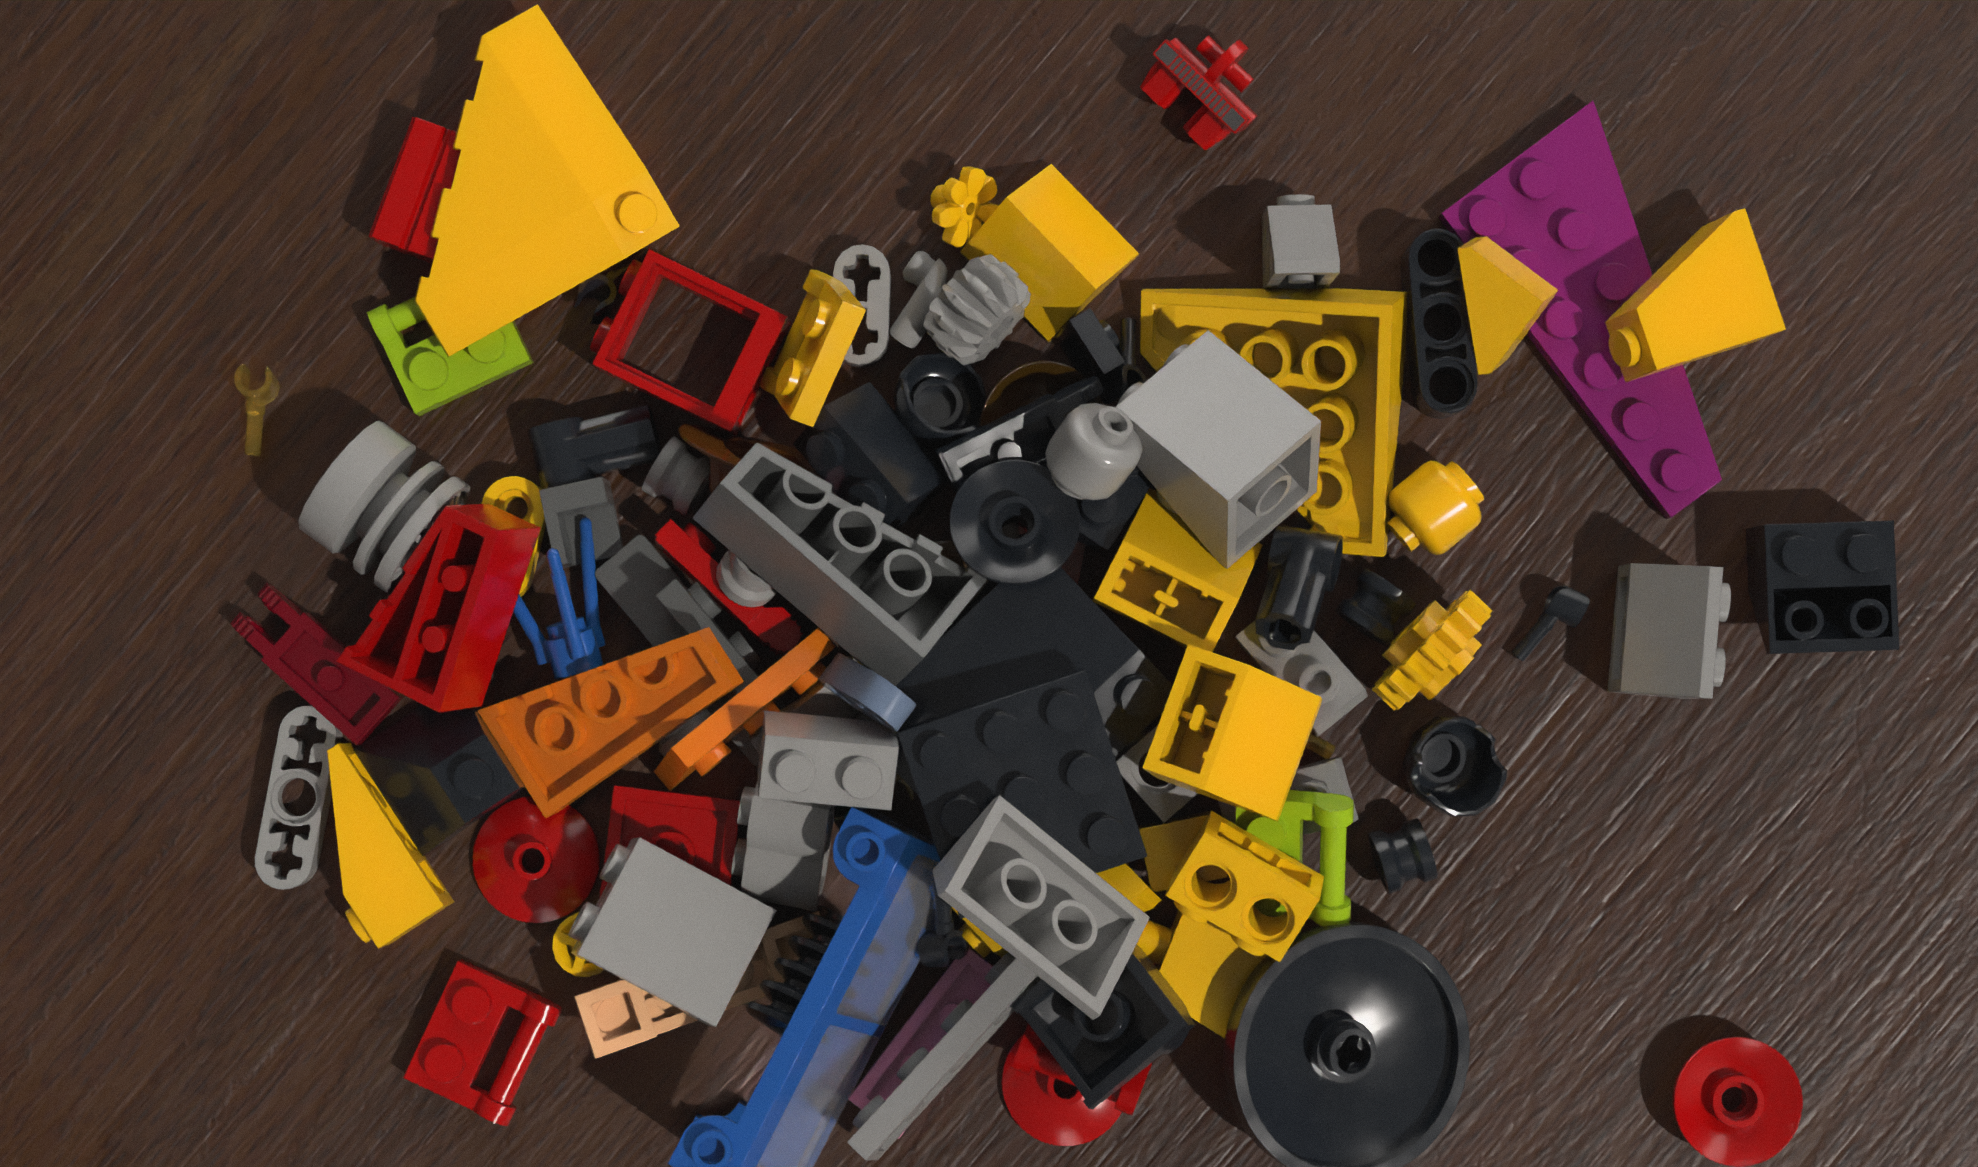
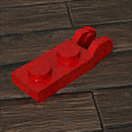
[655,519,803,657]

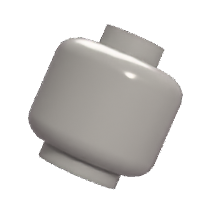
[1045,403,1143,500]

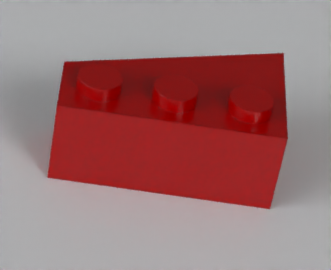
[336,504,541,713]

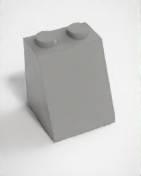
[1116,330,1321,569]

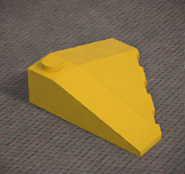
[414,4,679,357]
[1140,289,1408,557]

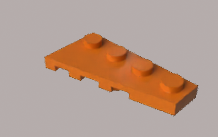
[477,627,744,818]

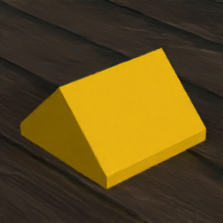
[961,164,1139,343]

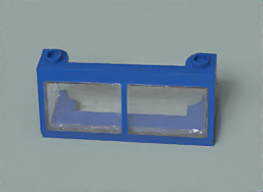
[668,807,940,1167]

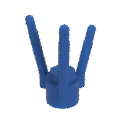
[513,517,606,679]

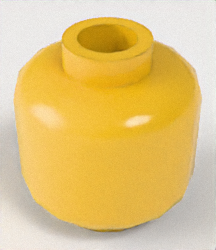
[1386,461,1484,555]

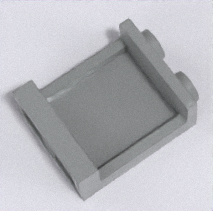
[568,837,777,1027]

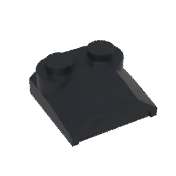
[1012,944,1195,1109]

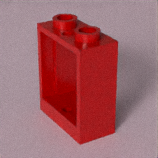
[590,249,791,436]

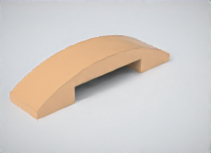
[574,911,820,1059]

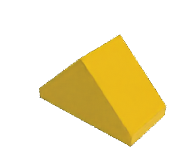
[1458,236,1558,375]

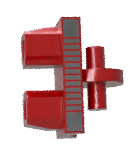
[1140,35,1257,150]

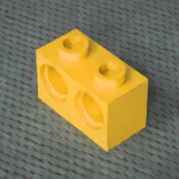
[1165,811,1324,962]

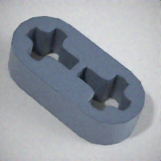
[818,653,917,732]

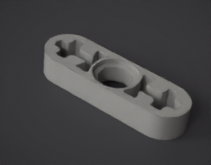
[255,706,343,890]

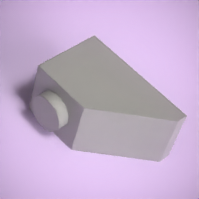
[1261,194,1340,289]

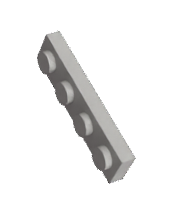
[847,952,1042,1161]

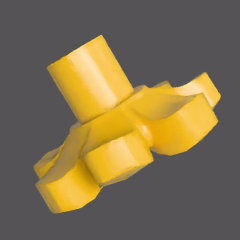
[930,166,998,248]

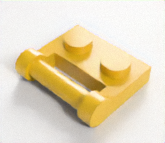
[759,269,866,427]

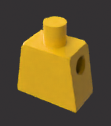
[1137,910,1267,1038]

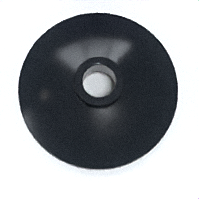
[950,460,1080,585]

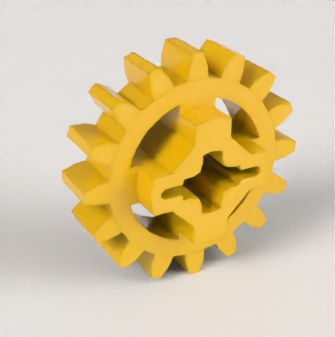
[1372,589,1492,711]

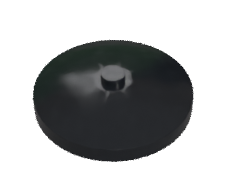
[1223,922,1470,1167]

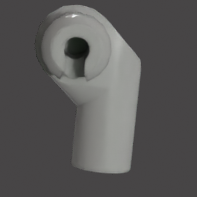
[889,251,948,349]

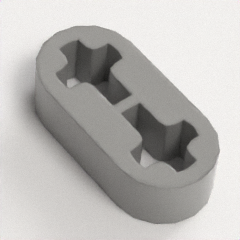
[833,244,891,368]

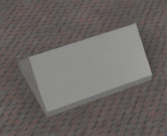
[932,795,1150,1020]

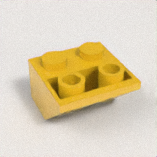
[1092,488,1263,652]
[1142,644,1323,822]

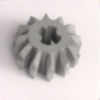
[923,254,1031,365]

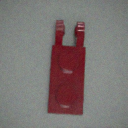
[230,583,403,745]

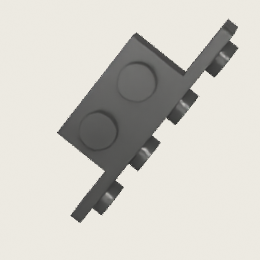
[595,535,787,766]

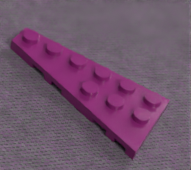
[1438,101,1722,519]

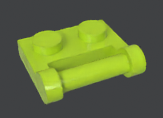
[367,297,534,416]
[1236,790,1354,926]

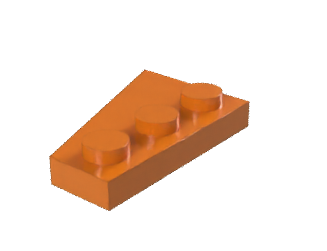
[654,628,836,791]

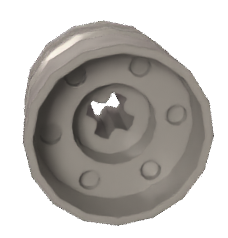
[298,421,470,594]

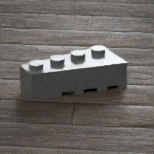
[693,443,987,686]

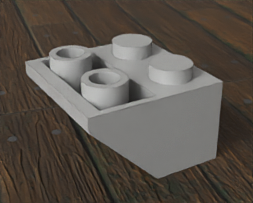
[1608,563,1731,699]

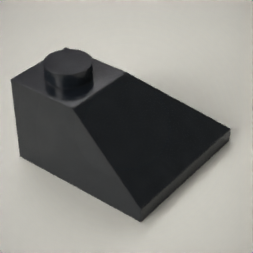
[354,704,526,856]

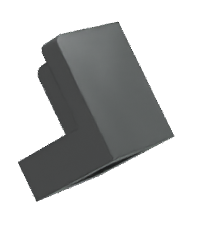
[539,477,624,568]

